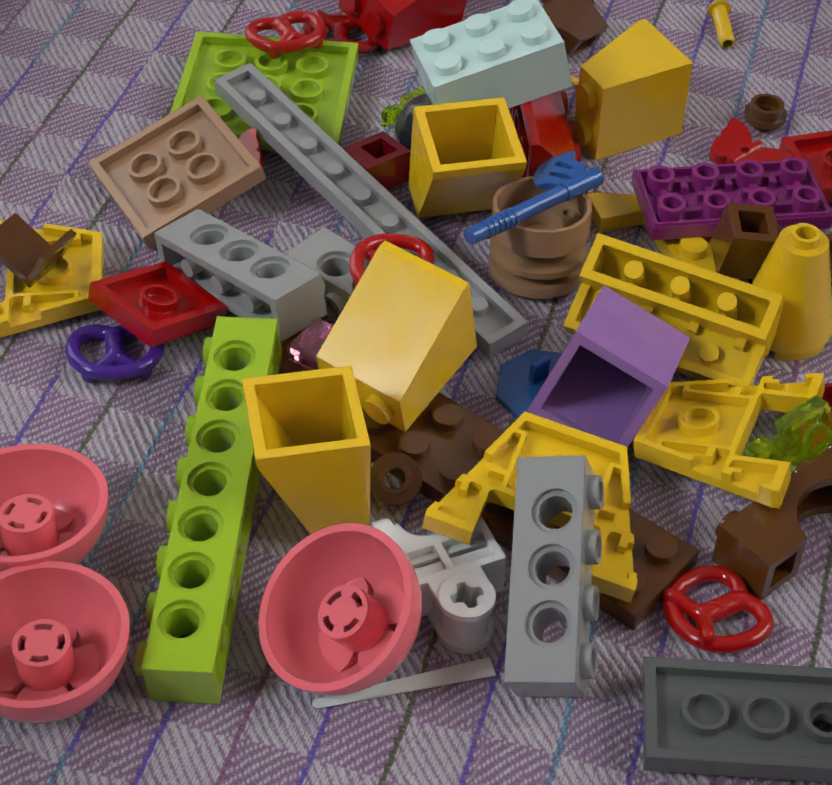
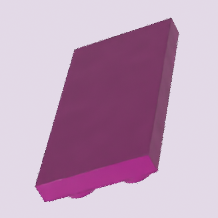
[631,157,832,240]

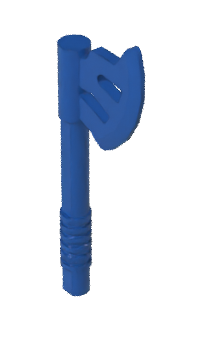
[464,151,604,245]

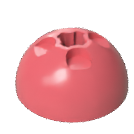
[0,444,109,572]
[258,523,422,696]
[0,561,130,724]

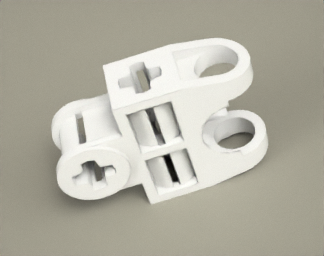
[371,518,506,654]

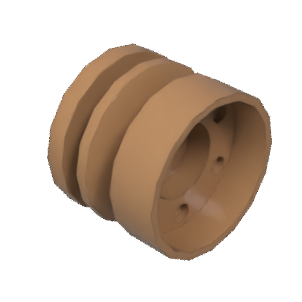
[488,176,592,299]

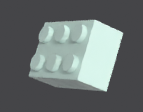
[410,0,572,108]

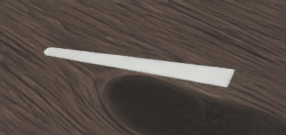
[312,657,496,709]

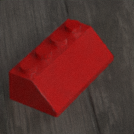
[508,91,587,194]

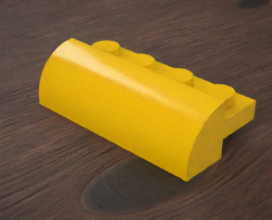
[563,233,784,387]

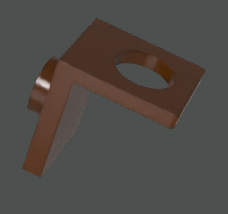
[0,213,77,288]

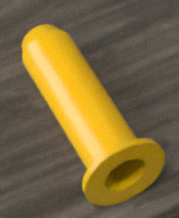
[707,0,735,48]

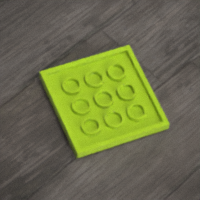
[170,31,358,153]

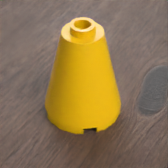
[752,223,832,361]

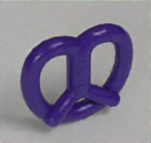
[65,324,165,383]

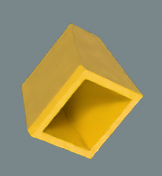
[574,19,693,160]
[409,97,527,218]
[316,241,477,432]
[242,366,371,534]

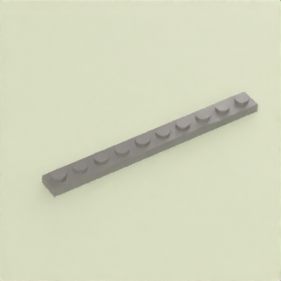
[214,63,528,357]

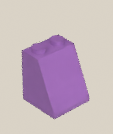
[528,285,690,448]

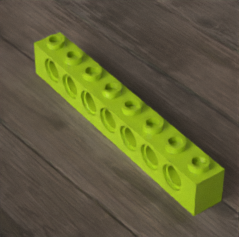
[135,316,282,704]

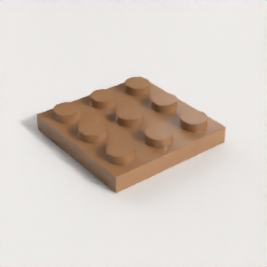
[88,95,267,250]

